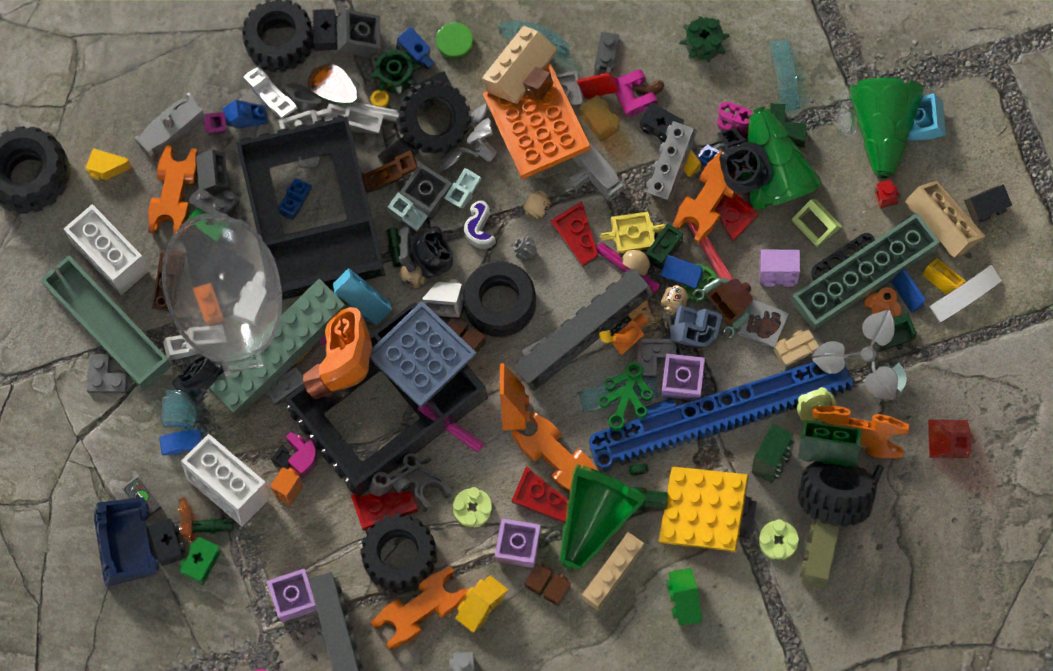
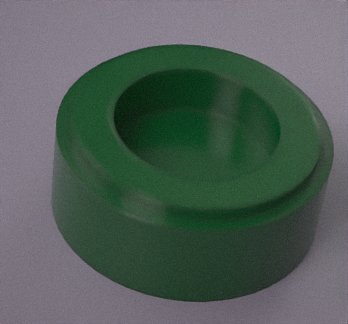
[629,464,649,475]

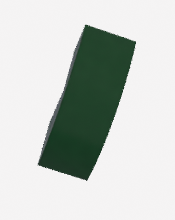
[770,103,807,148]

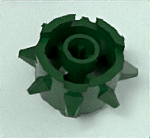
[679,16,730,63]
[370,48,420,95]

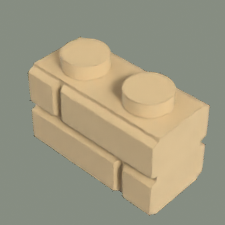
[774,330,819,371]

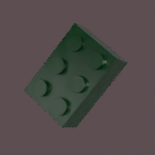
[798,420,862,468]
[751,423,795,483]

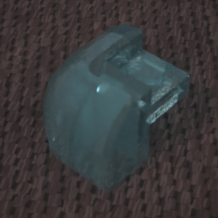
[161,390,199,431]

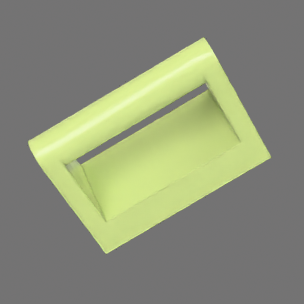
[791,199,842,247]

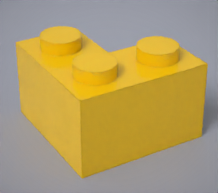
[455,575,509,633]

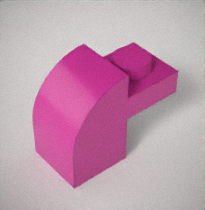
[286,432,318,479]

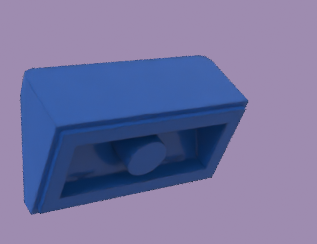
[661,255,704,289]
[892,269,926,313]
[637,398,676,419]

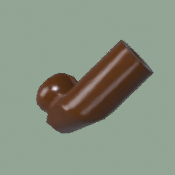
[637,80,665,95]

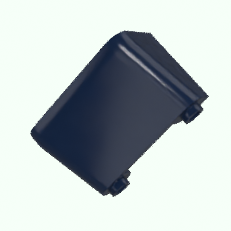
[94,497,159,586]

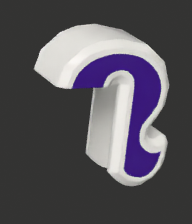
[464,201,496,249]

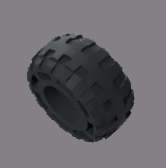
[0,126,70,214]

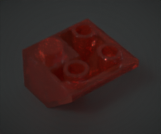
[928,419,971,458]

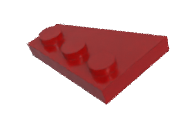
[715,194,759,242]
[551,201,598,267]
[512,466,569,524]
[351,492,418,531]

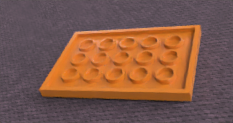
[482,64,591,180]

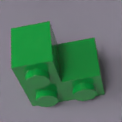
[666,568,702,626]

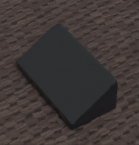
[378,136,419,165]

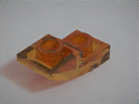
[178,497,195,542]

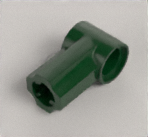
[630,487,668,510]

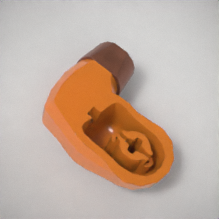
[303,307,372,399]

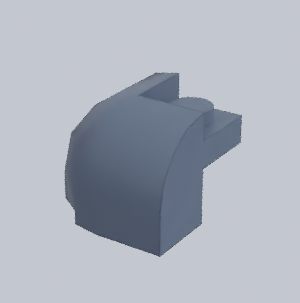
[670,305,722,348]

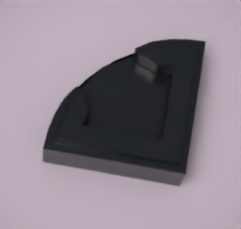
[271,444,290,470]

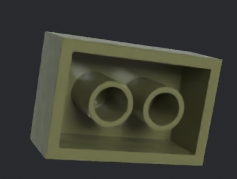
[799,519,840,589]

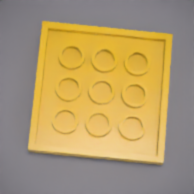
[658,467,749,552]

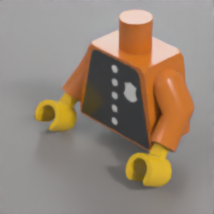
[599,313,649,355]

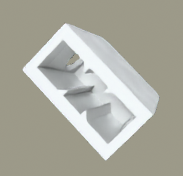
[422,279,464,318]

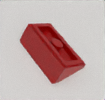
[577,73,618,99]

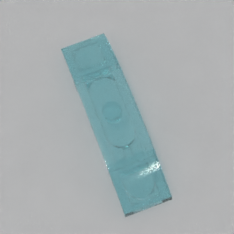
[499,21,570,56]
[769,40,800,111]
[579,378,659,412]

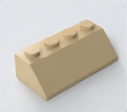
[482,26,558,104]
[905,181,986,257]

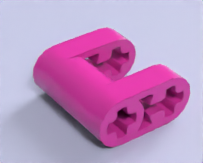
[615,69,658,117]
[717,102,753,138]

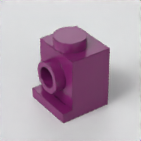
[204,112,227,135]

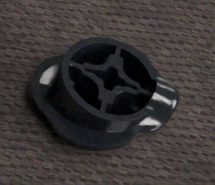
[719,142,773,193]
[410,226,453,278]
[172,355,228,396]

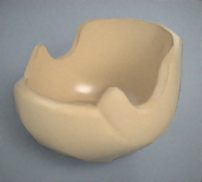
[621,250,650,276]

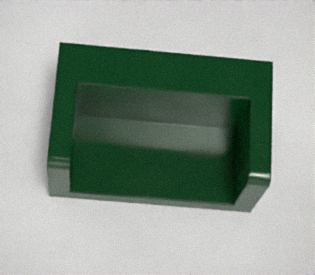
[646,223,683,270]
[875,313,917,352]

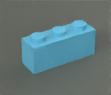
[333,268,392,326]

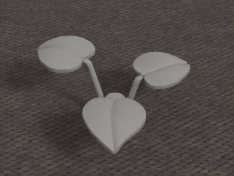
[439,103,497,175]
[812,310,898,400]

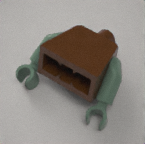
[692,278,753,339]

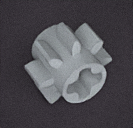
[513,237,537,260]

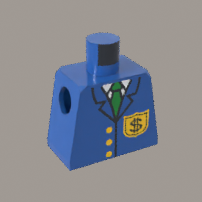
[396,26,435,70]

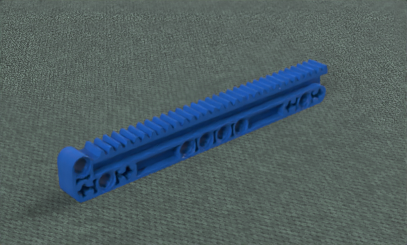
[589,361,853,472]

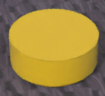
[371,90,390,108]

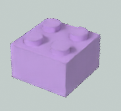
[759,250,800,287]
[662,354,705,401]
[495,519,541,568]
[267,568,317,623]

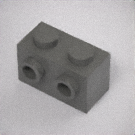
[196,149,229,195]

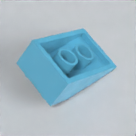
[907,93,946,141]

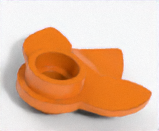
[864,287,901,318]

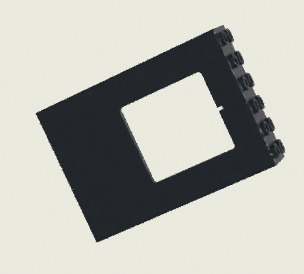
[236,115,386,302]
[285,301,488,496]

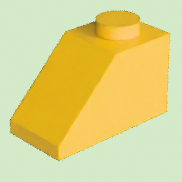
[85,148,131,180]

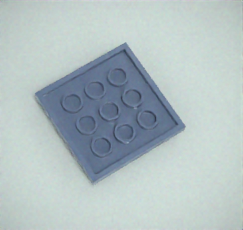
[369,301,477,408]

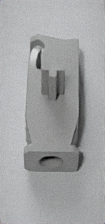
[135,93,205,160]
[569,141,625,202]

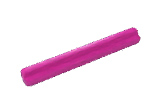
[596,242,659,294]
[418,405,484,452]

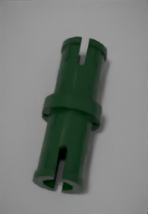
[386,228,402,267]
[193,518,233,534]

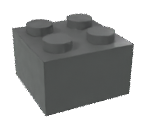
[337,9,381,58]
[399,164,452,220]

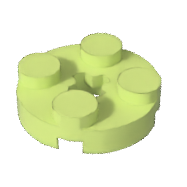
[797,388,837,423]
[453,487,492,527]
[759,520,799,560]

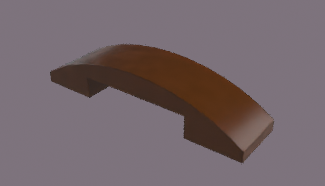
[361,150,418,194]

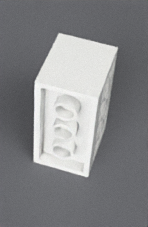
[64,204,149,295]
[181,434,269,526]

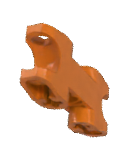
[148,145,198,238]
[672,151,748,244]
[812,405,909,459]
[511,411,597,494]
[370,567,468,651]

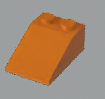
[500,363,530,430]

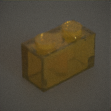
[579,95,620,142]

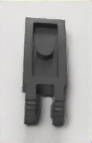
[594,31,619,76]
[398,225,416,272]

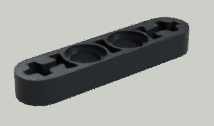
[811,233,875,280]

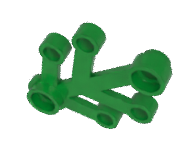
[598,362,653,431]

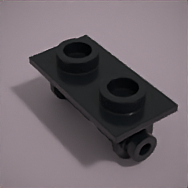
[739,496,757,539]

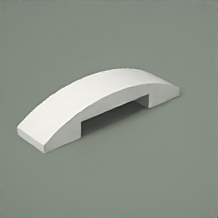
[244,66,297,119]
[929,265,1002,323]

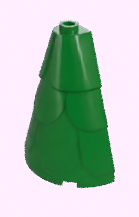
[849,78,924,178]
[748,106,823,210]
[560,464,646,570]

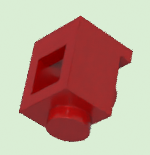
[874,180,898,209]

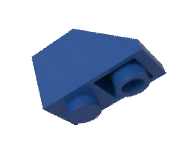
[222,100,268,128]

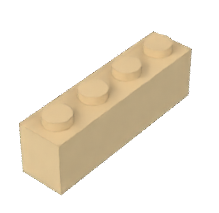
[582,532,644,611]

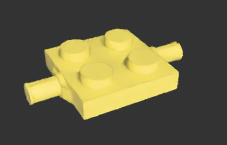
[601,212,665,254]

